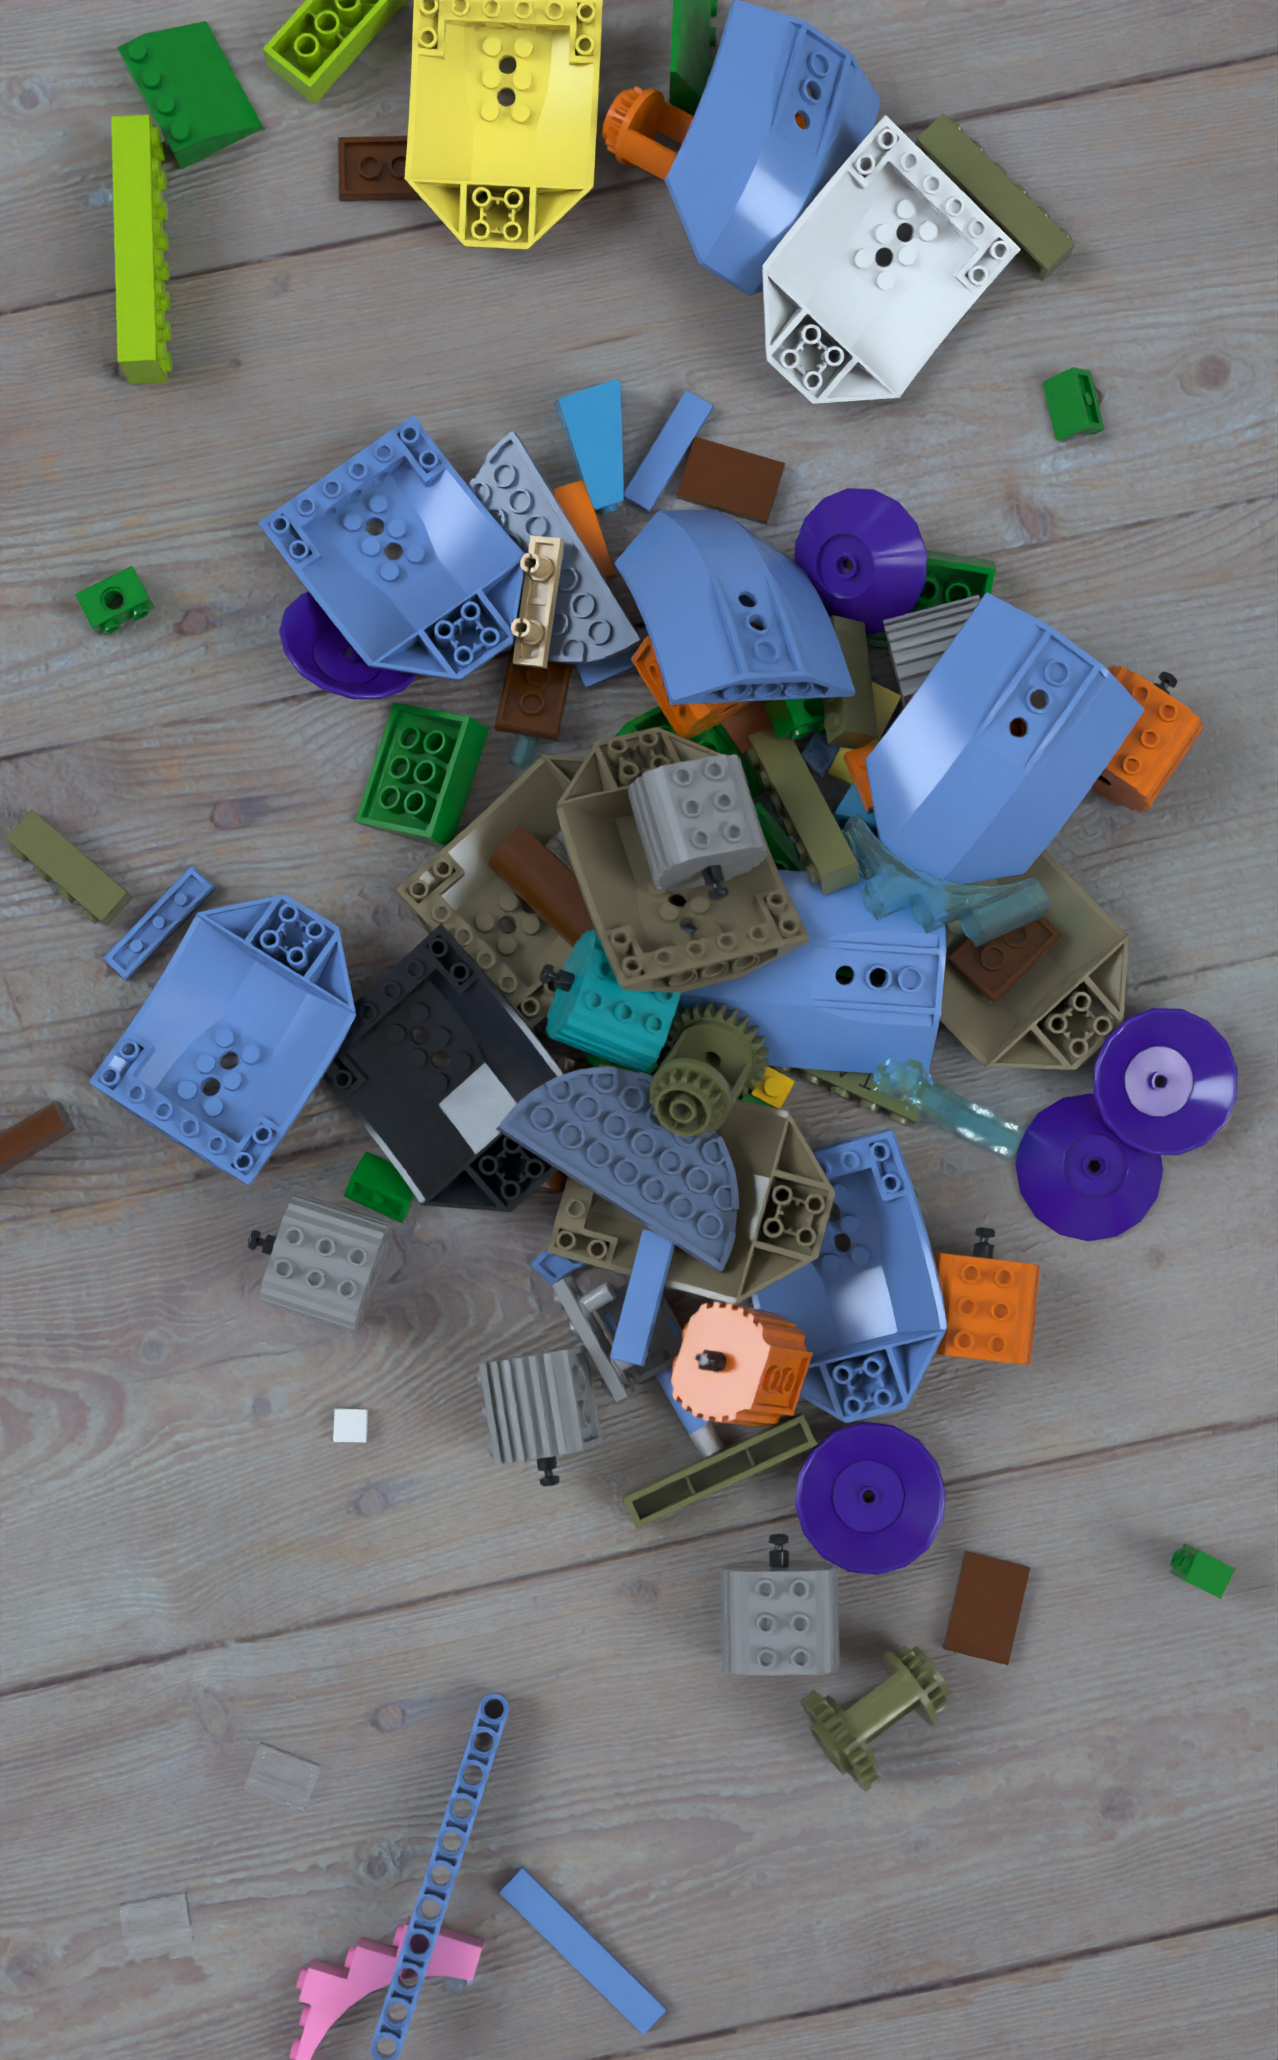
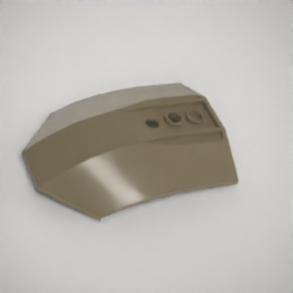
[556,727,810,993]
[395,755,674,1029]
[886,849,1129,1070]
[546,1063,836,1305]

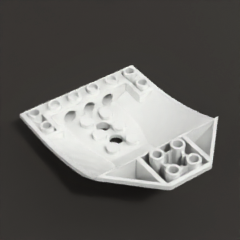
[762,115,1020,404]

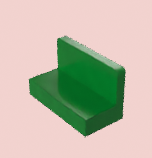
[1043,367,1105,441]
[344,1152,415,1224]

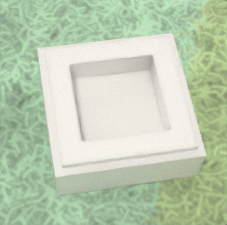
[333,1408,368,1443]

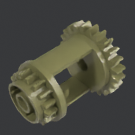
[650,1001,769,1138]
[800,1645,950,1792]

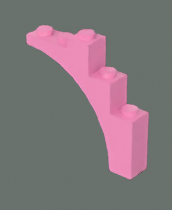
[289,1916,484,2060]

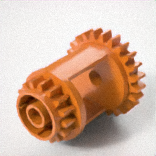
[602,86,694,181]

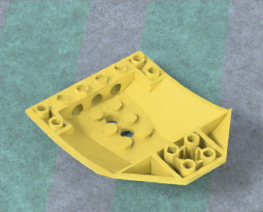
[404,0,603,250]

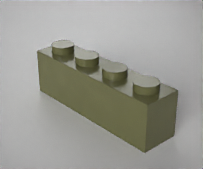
[821,615,878,749]
[6,809,133,926]

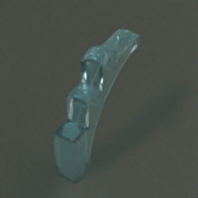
[842,815,1052,947]
[872,1058,1026,1160]

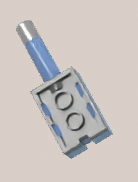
[596,1275,724,1459]

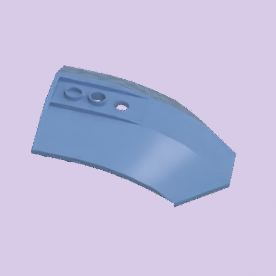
[664,0,881,296]
[258,415,525,681]
[613,509,856,705]
[865,592,1145,889]
[678,870,946,1077]
[88,894,356,1186]
[751,1129,947,1423]

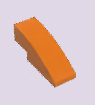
[553,479,615,580]

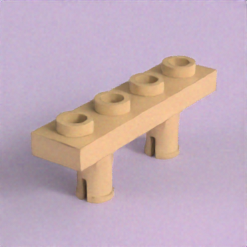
[511,535,565,668]

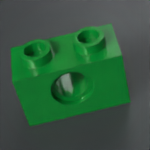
[75,566,155,635]
[764,698,826,740]
[1170,1543,1235,1599]

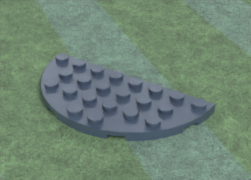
[468,430,643,664]
[497,1067,739,1273]

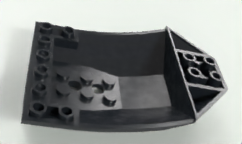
[322,924,563,1212]

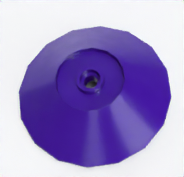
[795,488,927,635]
[279,592,419,699]
[1093,1008,1238,1156]
[1015,1093,1163,1241]
[795,1422,946,1575]

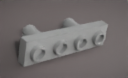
[552,1275,649,1402]

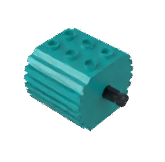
[540,929,681,1072]

